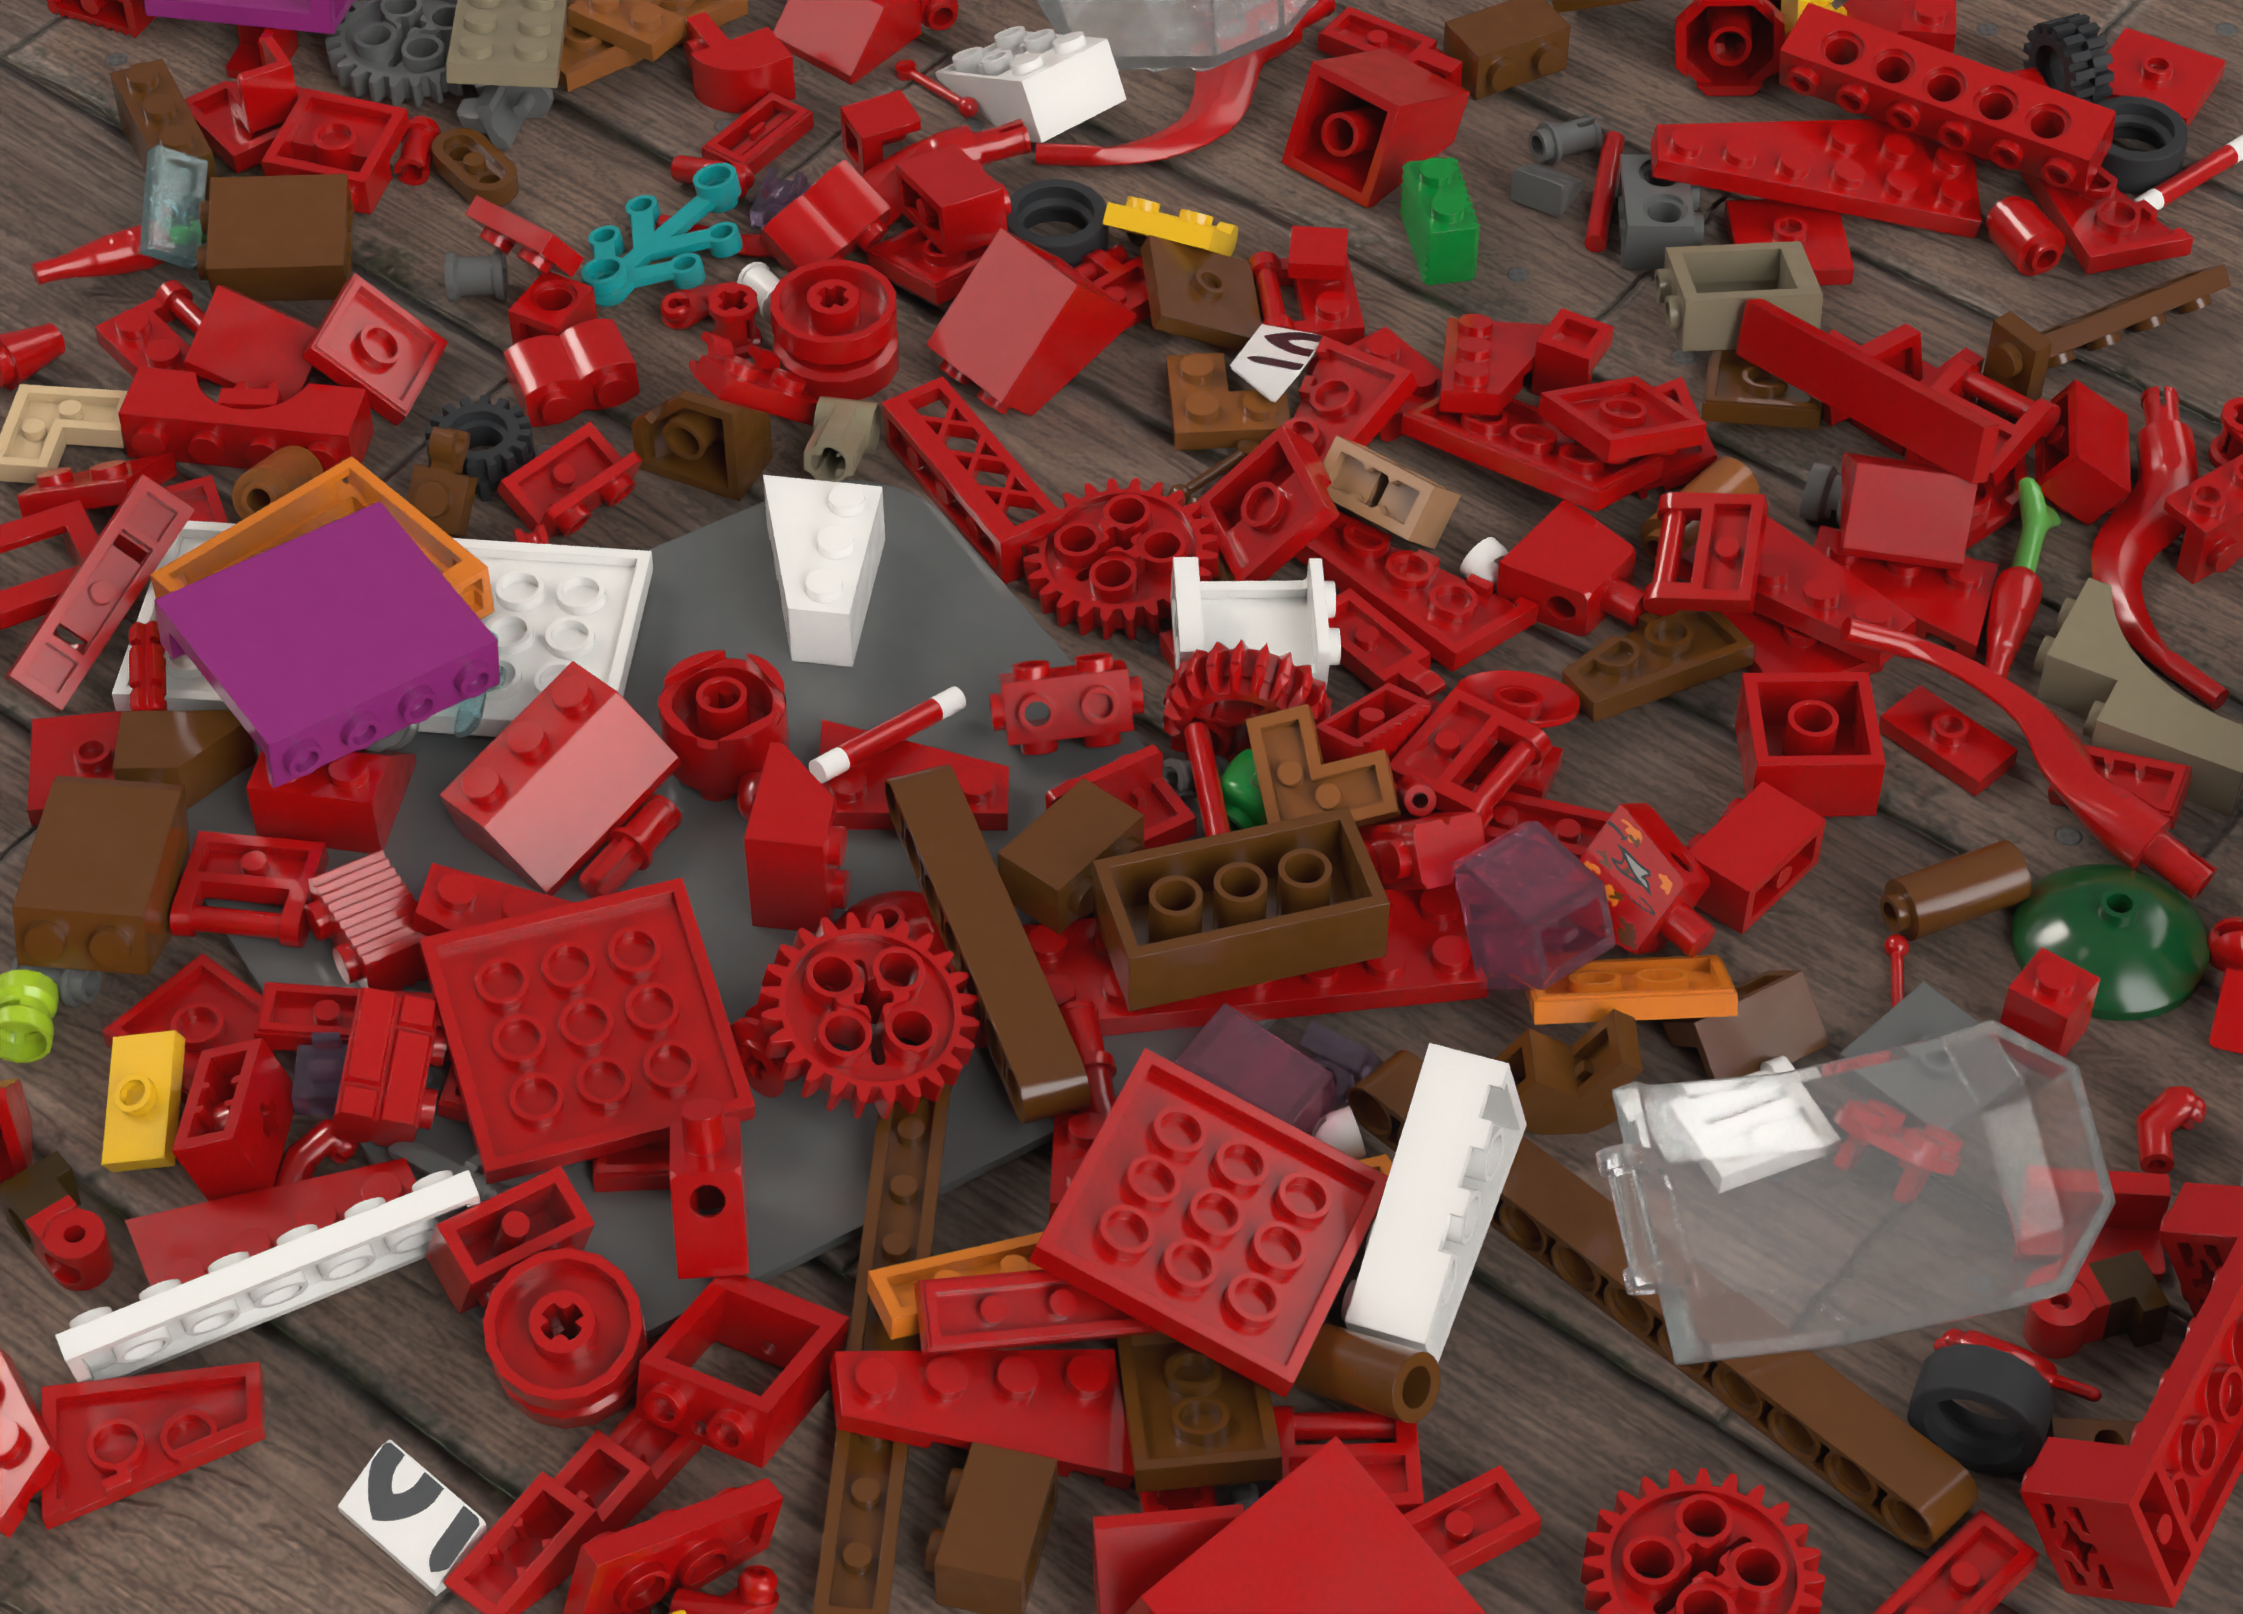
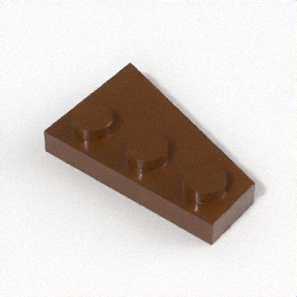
[1562,582,1754,723]

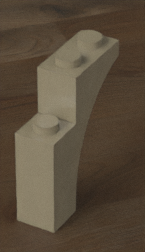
[2033,578,2243,816]

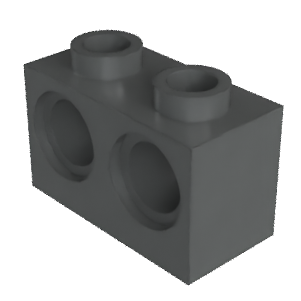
[1616,154,1704,270]

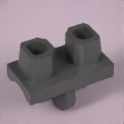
[457,85,554,150]

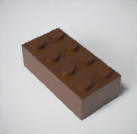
[1093,807,1390,1012]

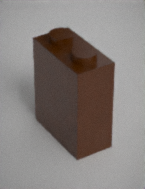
[197,174,354,302]

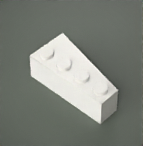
[1341,1043,1527,1363]

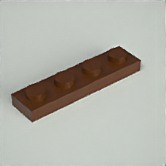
[2040,264,2231,369]

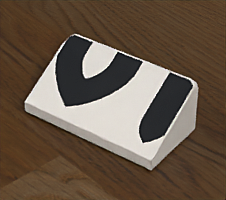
[1230,324,1322,403]
[338,1439,488,1596]

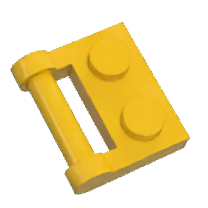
[1102,196,1238,257]

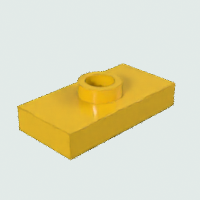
[101,1030,186,1172]

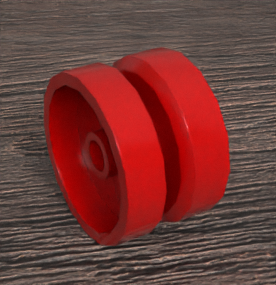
[770,260,899,401]
[483,1247,649,1429]

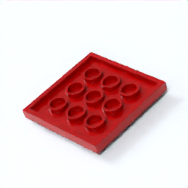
[419,877,756,1185]
[1028,1048,1389,1398]

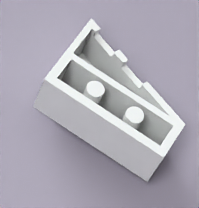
[763,475,885,667]

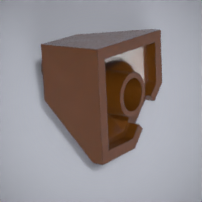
[631,390,773,502]

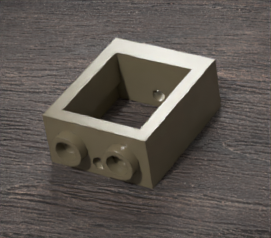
[1654,241,1823,352]

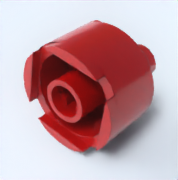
[658,650,790,802]

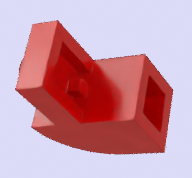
[683,12,796,113]

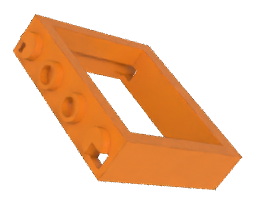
[150,456,495,620]

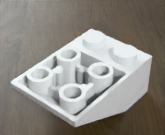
[935,26,1127,143]

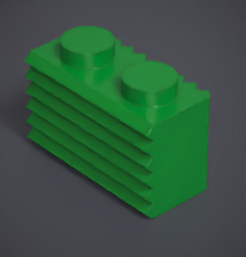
[1399,157,1480,285]

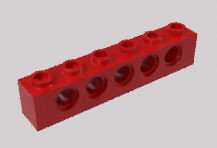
[1779,2,2116,195]

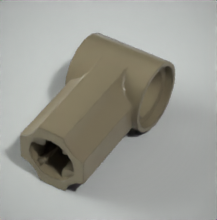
[804,396,881,482]

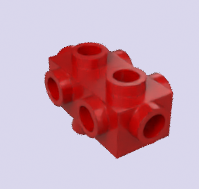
[989,652,1144,755]

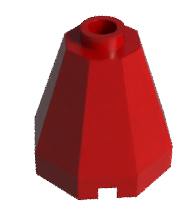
[1675,0,1785,96]

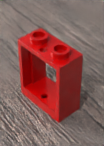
[635,1275,849,1469]

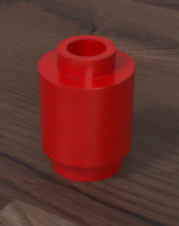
[1986,196,2066,276]

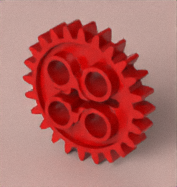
[1023,478,1220,640]
[756,912,980,1119]
[1580,1468,1825,1614]

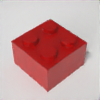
[1735,672,1886,817]

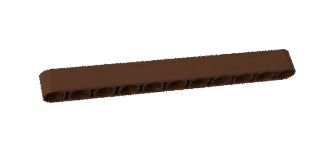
[1347,1050,1979,1550]

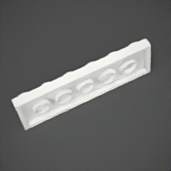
[55,1170,481,1382]

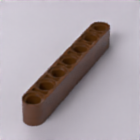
[885,764,1091,1125]

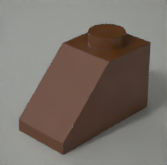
[113,710,258,809]

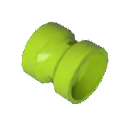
[0,969,59,1063]

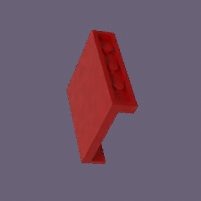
[1125,1436,1486,1614]

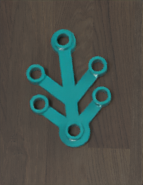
[580,163,743,307]

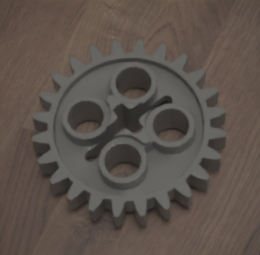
[325,0,475,107]

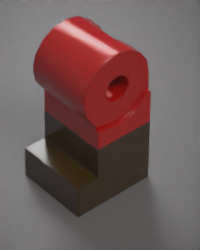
[0,1151,114,1291]
[2023,1250,2170,1359]

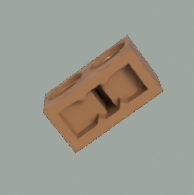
[1323,435,1461,549]

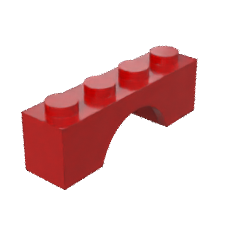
[118,367,374,479]

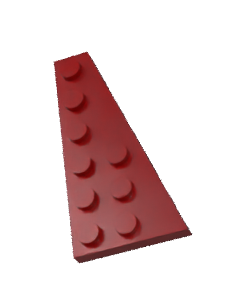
[1650,119,1982,239]

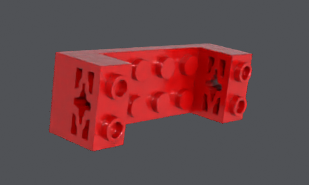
[2020,1182,2243,1608]

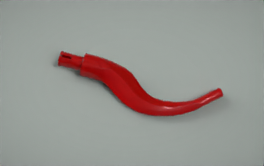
[1035,0,1336,167]
[655,119,1031,258]
[2090,386,2229,710]
[1840,617,2218,900]

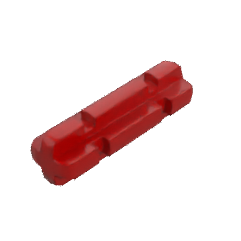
[129,620,167,711]

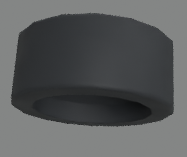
[2097,96,2188,194]
[1006,179,1109,268]
[1907,1344,2056,1475]

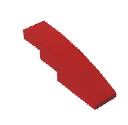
[443,1406,706,1614]

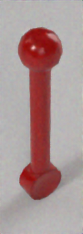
[895,60,979,118]
[1884,934,1910,1008]

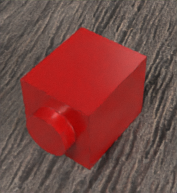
[1997,947,2101,1070]

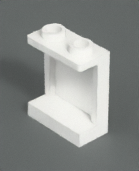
[1170,557,1341,690]

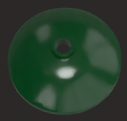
[2010,864,2210,1021]

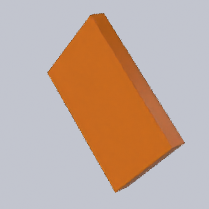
[1523,955,1738,1025]

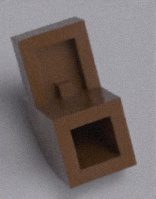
[1494,1009,1643,1135]

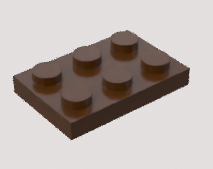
[1116,1333,1283,1493]

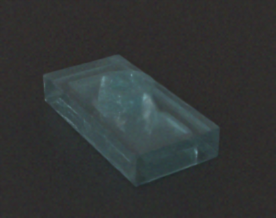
[139,145,208,269]

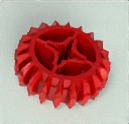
[1163,639,1333,762]

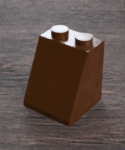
[12,775,190,975]

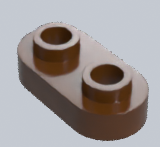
[432,128,519,207]

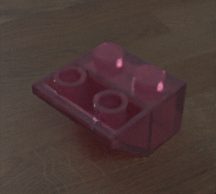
[1453,821,1616,990]

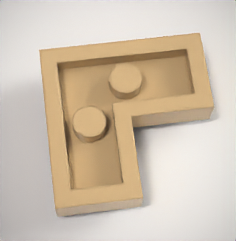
[0,384,128,484]

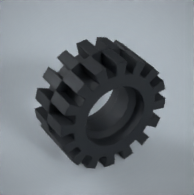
[2023,13,2114,104]
[425,395,536,502]

